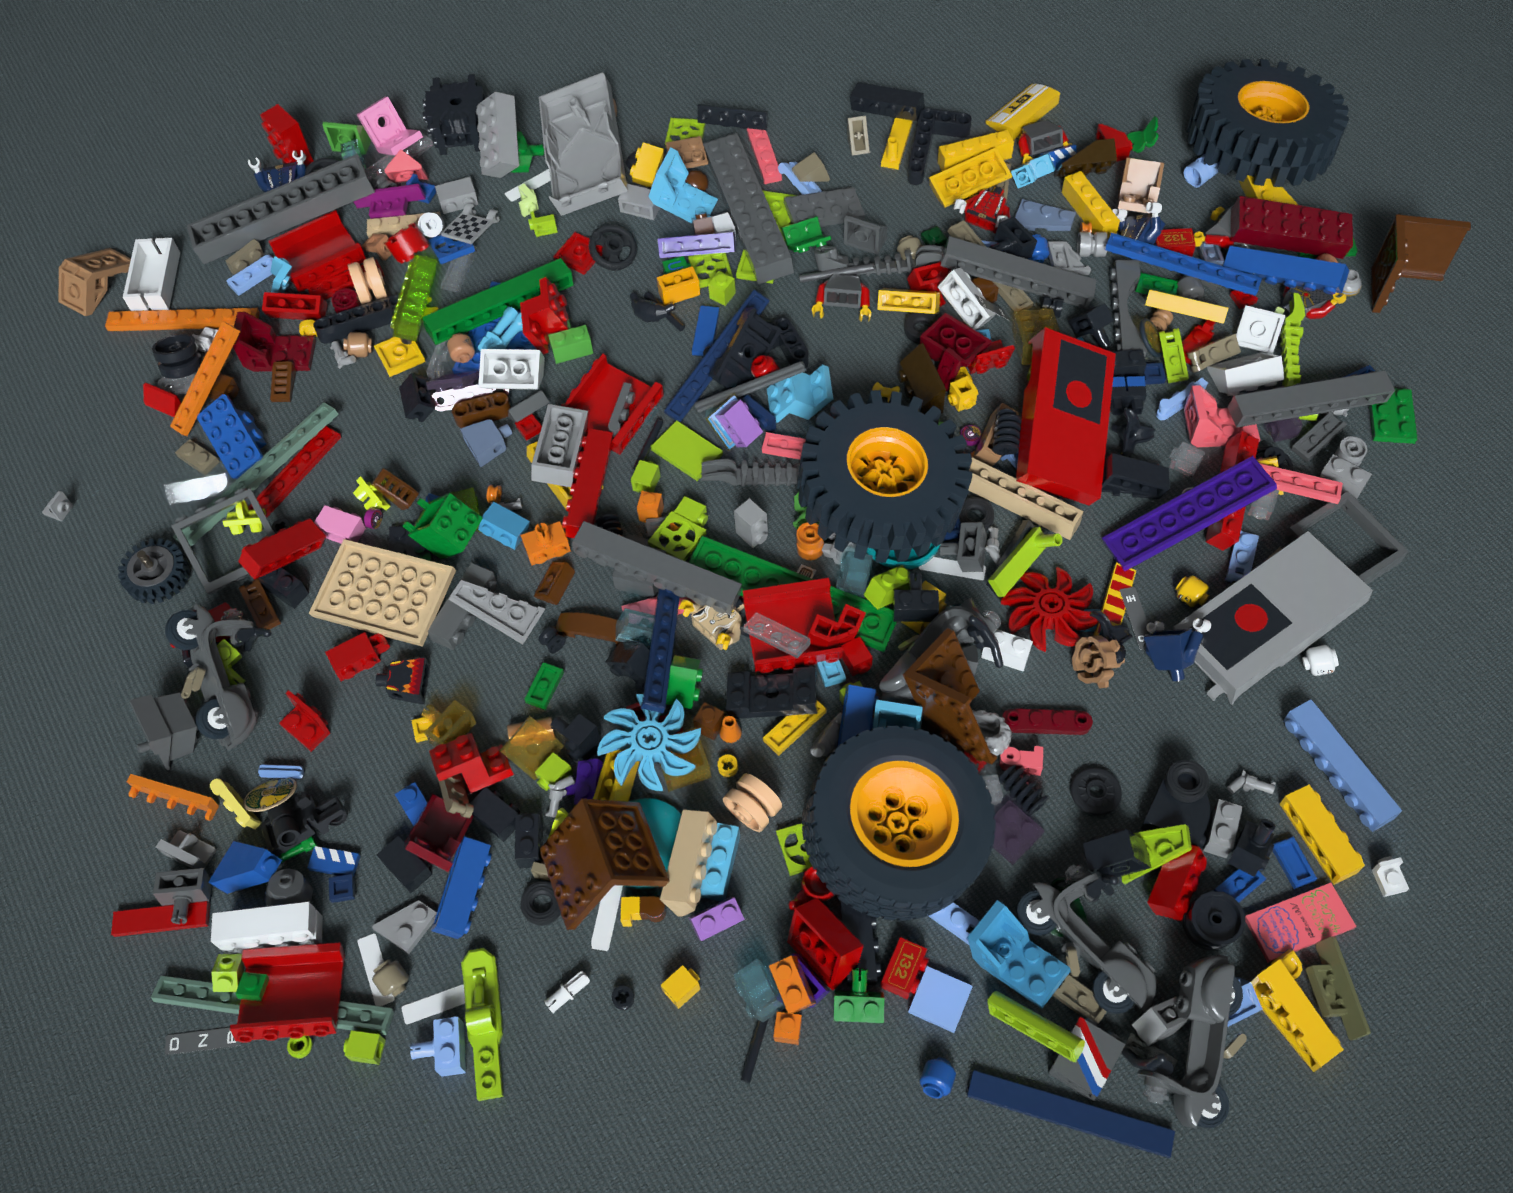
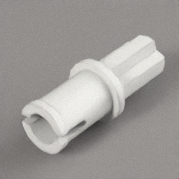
[544,971,590,1013]

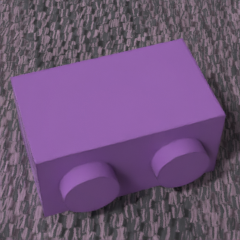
[715,400,763,448]
[688,897,745,941]

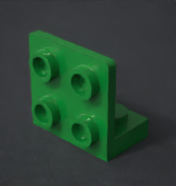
[781,216,831,253]

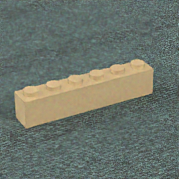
[968,458,1084,540]

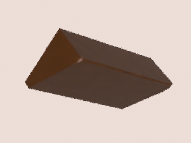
[534,562,575,605]

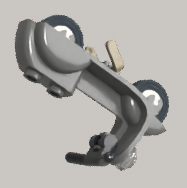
[879,598,1004,706]
[165,604,272,750]
[1016,864,1156,1015]
[1122,956,1247,1128]

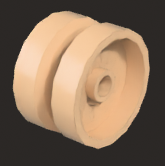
[348,257,387,305]
[723,773,782,832]

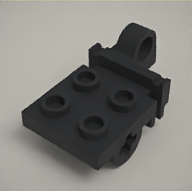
[260,791,347,857]

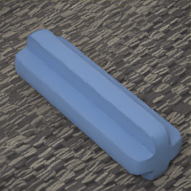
[258,764,304,779]

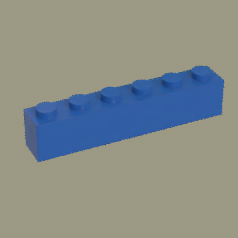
[1223,246,1349,295]

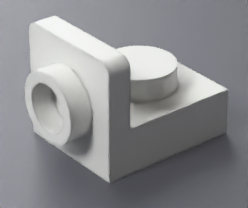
[192,327,218,352]
[1372,856,1409,897]

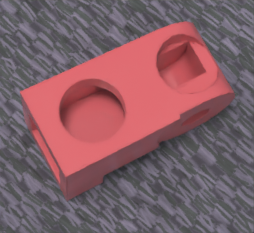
[999,746,1044,776]

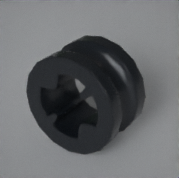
[272,519,291,534]
[611,985,634,1010]

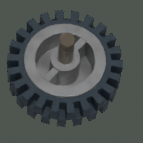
[118,538,190,604]

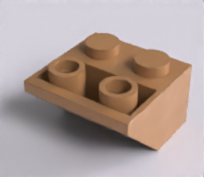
[665,136,708,169]

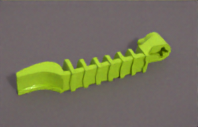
[1280,293,1318,421]

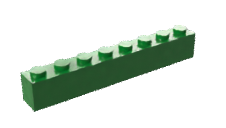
[422,258,574,345]

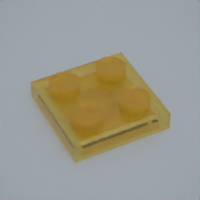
[500,716,564,780]

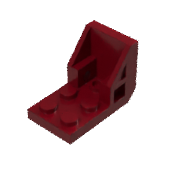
[233,312,316,372]
[404,794,473,872]

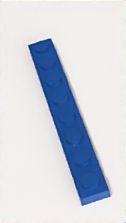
[1105,233,1262,296]

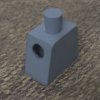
[460,419,512,467]

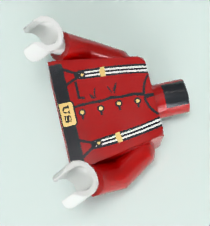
[953,186,1011,233]

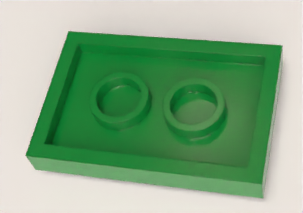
[1369,388,1417,444]

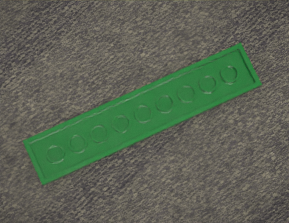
[689,536,897,652]

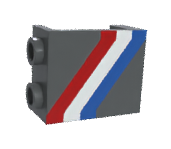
[1048,1017,1125,1102]

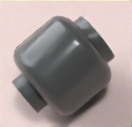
[1177,275,1205,300]

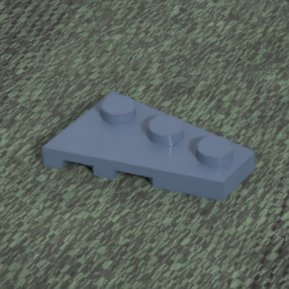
[1015,199,1076,231]

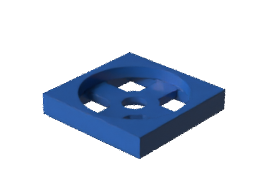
[428,235,475,264]

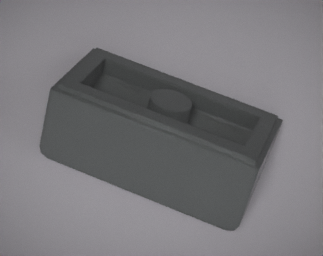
[508,391,549,422]

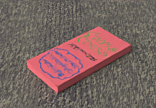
[1245,883,1356,963]

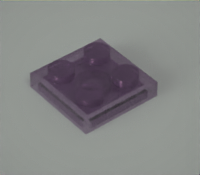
[426,371,479,392]
[993,800,1045,865]

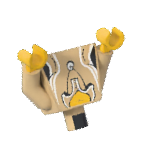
[678,599,744,650]

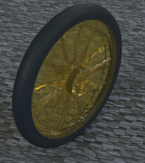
[1139,318,1162,358]

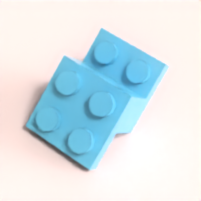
[767,365,833,423]

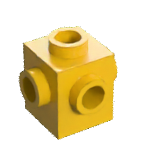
[948,376,978,412]

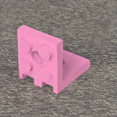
[356,96,423,155]

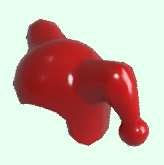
[788,866,834,910]

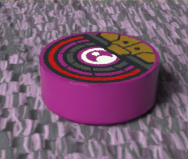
[961,425,981,446]
[364,508,382,529]

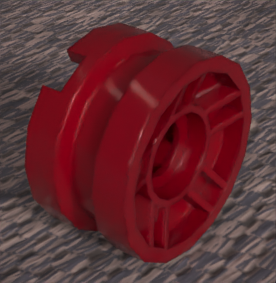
[331,288,361,313]

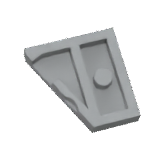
[1048,241,1091,275]
[372,900,437,954]

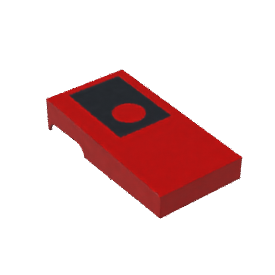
[1016,327,1116,506]

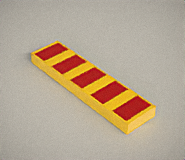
[1094,563,1136,636]

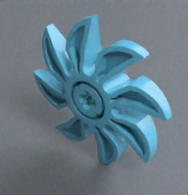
[597,694,701,791]

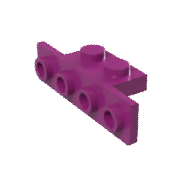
[353,184,426,219]

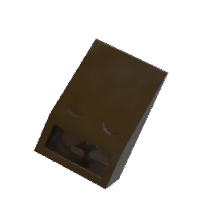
[1054,138,1117,179]

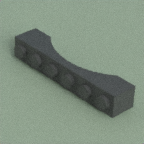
[1110,260,1147,357]

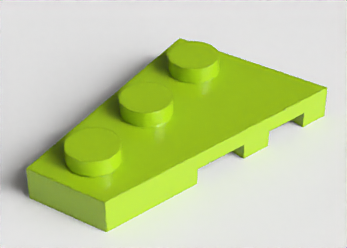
[1122,824,1192,884]

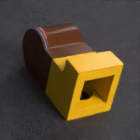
[621,896,666,927]

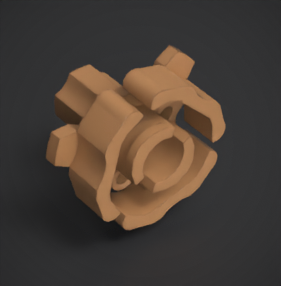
[1072,635,1125,688]

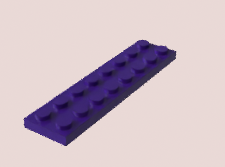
[1102,456,1277,571]

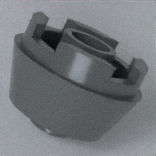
[264,869,313,907]

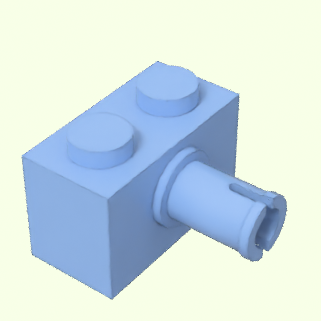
[410,1017,466,1077]

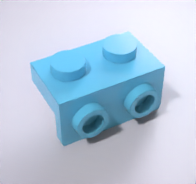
[270,256,292,293]

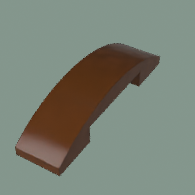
[555,613,643,646]

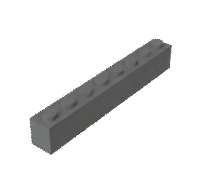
[940,236,1096,309]
[1227,371,1395,428]
[572,521,742,615]

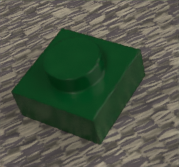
[921,226,947,246]

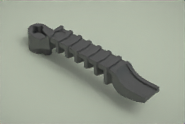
[814,245,944,276]
[701,459,800,486]

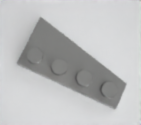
[448,580,545,645]

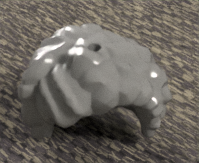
[972,710,1012,756]

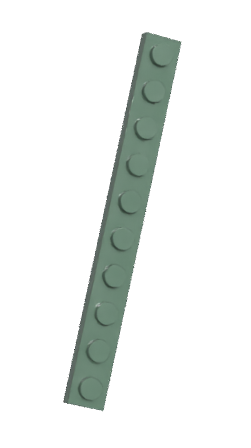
[173,403,338,546]
[151,976,394,1035]

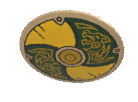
[243,778,297,812]

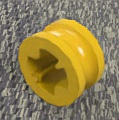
[718,755,738,777]

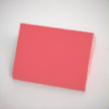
[385,149,428,183]

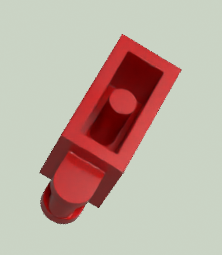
[325,632,390,681]

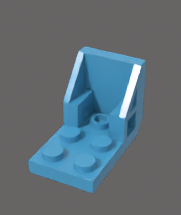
[967,900,1071,1009]

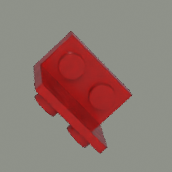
[968,340,1015,374]
[279,690,330,752]

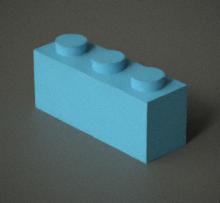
[700,823,740,902]

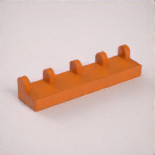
[127,774,219,821]

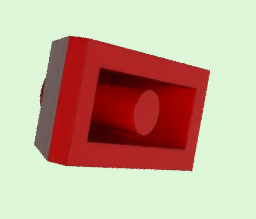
[1096,124,1132,162]

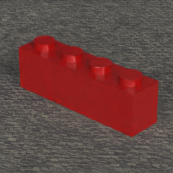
[238,519,326,580]

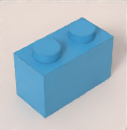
[479,502,530,550]

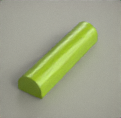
[987,991,1085,1063]

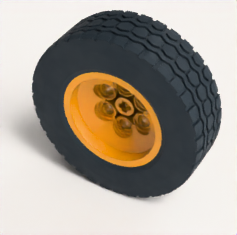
[802,726,996,921]

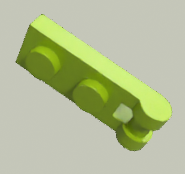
[1158,328,1189,383]

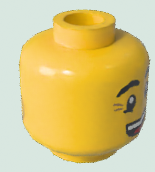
[1175,576,1210,607]

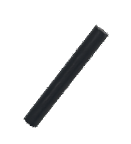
[644,292,685,332]
[633,420,663,470]
[741,1007,771,1084]

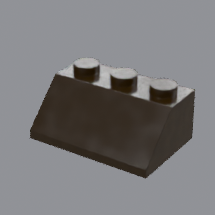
[897,343,946,415]

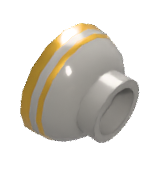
[1340,269,1362,296]

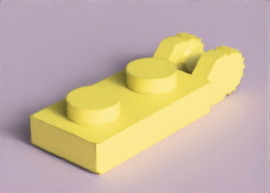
[210,778,262,830]

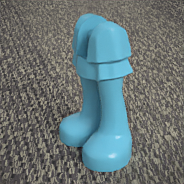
[478,307,523,352]

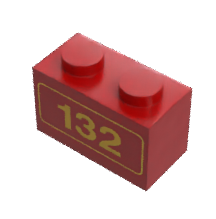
[1154,228,1196,257]
[881,937,929,1000]

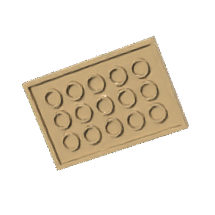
[309,539,456,647]

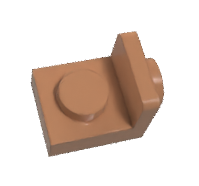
[362,234,391,260]

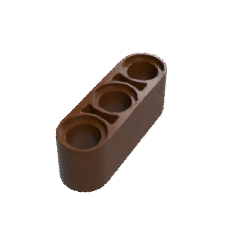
[452,392,511,428]

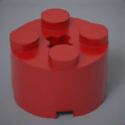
[384,222,430,264]

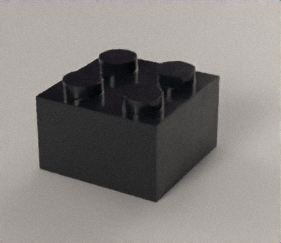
[1083,829,1152,878]

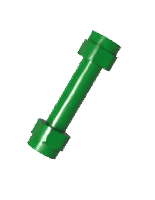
[278,836,318,864]

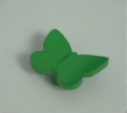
[1127,116,1159,153]

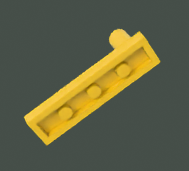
[881,118,913,170]

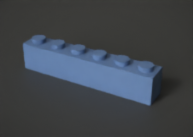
[1283,699,1402,832]

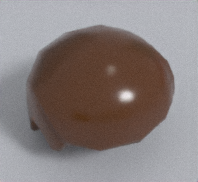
[686,170,709,192]

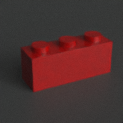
[262,292,327,321]
[1147,845,1207,921]

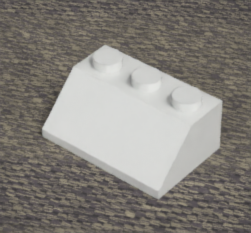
[938,268,996,330]
[478,349,544,389]
[1207,352,1284,396]

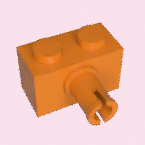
[520,521,571,566]

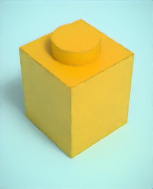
[661,965,700,1009]

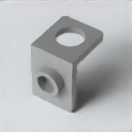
[42,491,73,522]

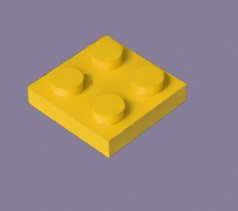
[374,335,425,377]

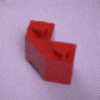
[805,604,866,650]

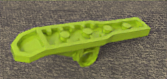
[461,948,504,1101]

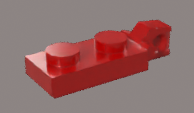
[1182,320,1216,365]

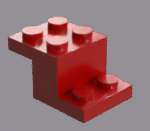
[520,277,569,354]
[429,733,514,793]

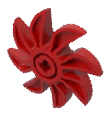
[1001,567,1099,652]

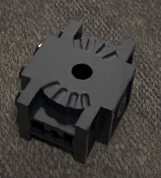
[423,74,485,155]

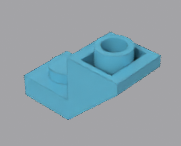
[1011,152,1056,188]

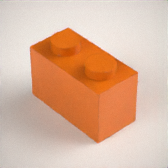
[769,956,816,1014]

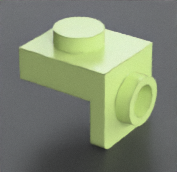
[518,184,539,217]

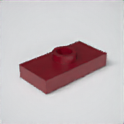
[937,348,964,392]

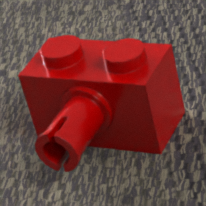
[907,262,952,307]

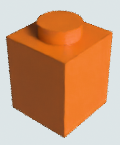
[637,491,664,522]
[773,1011,802,1045]

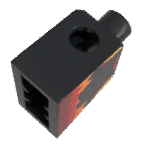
[375,657,430,704]

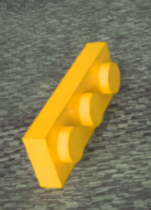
[763,700,827,756]

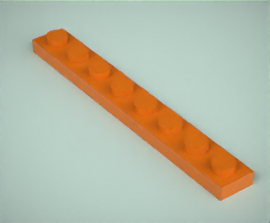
[105,308,260,331]

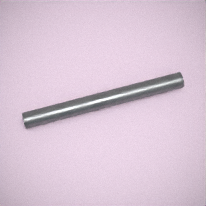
[799,263,875,282]

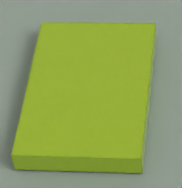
[651,421,723,481]

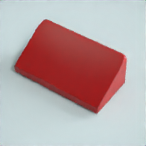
[143,382,181,417]

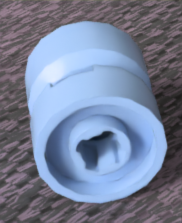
[1184,154,1219,188]

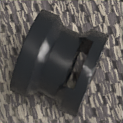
[538,626,566,654]

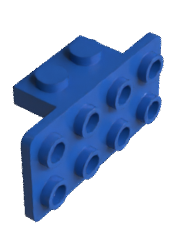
[197,394,266,479]

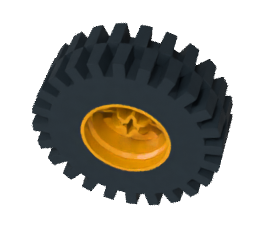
[1186,59,1349,187]
[797,390,973,563]

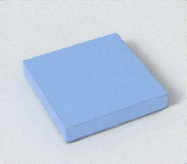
[908,966,973,1033]

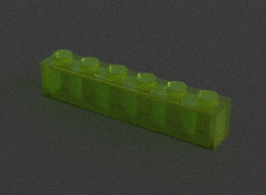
[390,255,437,341]

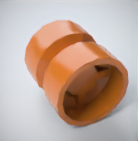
[796,522,824,560]

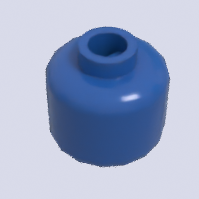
[1028,234,1049,263]
[920,1058,956,1099]

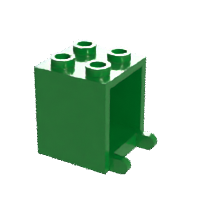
[403,493,483,559]

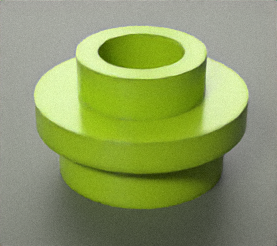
[287,1036,313,1058]

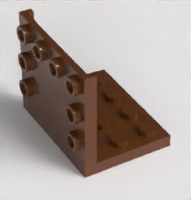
[1371,214,1471,313]
[903,628,997,765]
[540,799,670,930]

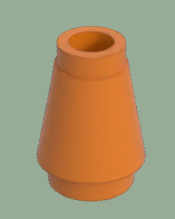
[719,716,742,743]

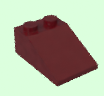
[920,313,992,367]

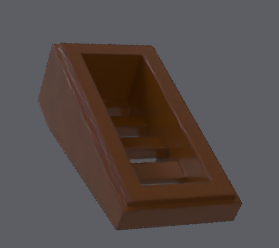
[270,362,296,402]
[371,468,419,510]

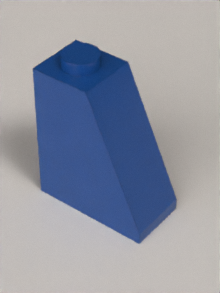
[208,841,282,894]

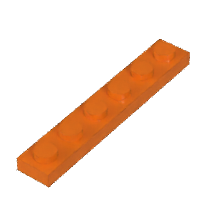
[170,321,240,436]

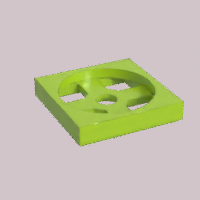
[665,118,706,148]
[688,253,733,288]
[648,511,707,561]
[776,823,812,876]

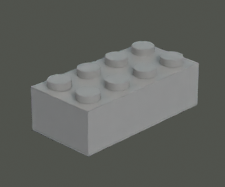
[476,92,519,178]
[531,404,588,487]

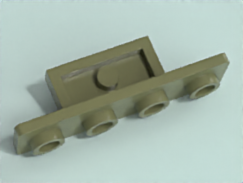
[1306,936,1371,1040]

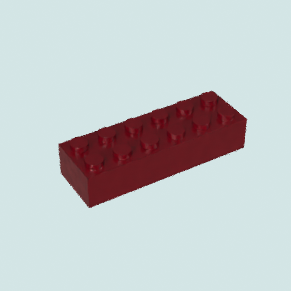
[1231,196,1353,259]

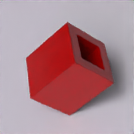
[840,636,873,676]

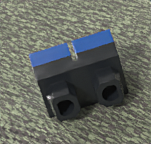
[1110,376,1147,415]

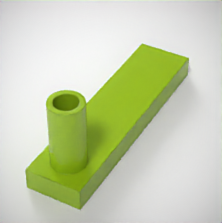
[988,527,1062,597]

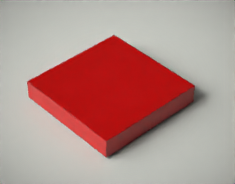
[553,232,603,275]

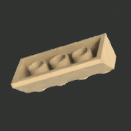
[660,810,717,917]

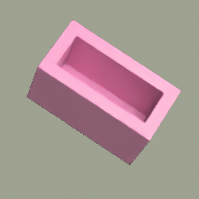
[314,505,366,544]

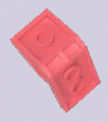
[1184,385,1260,448]

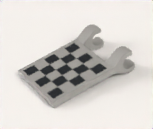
[441,203,500,244]

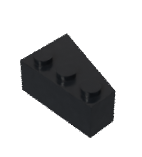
[1101,453,1170,499]

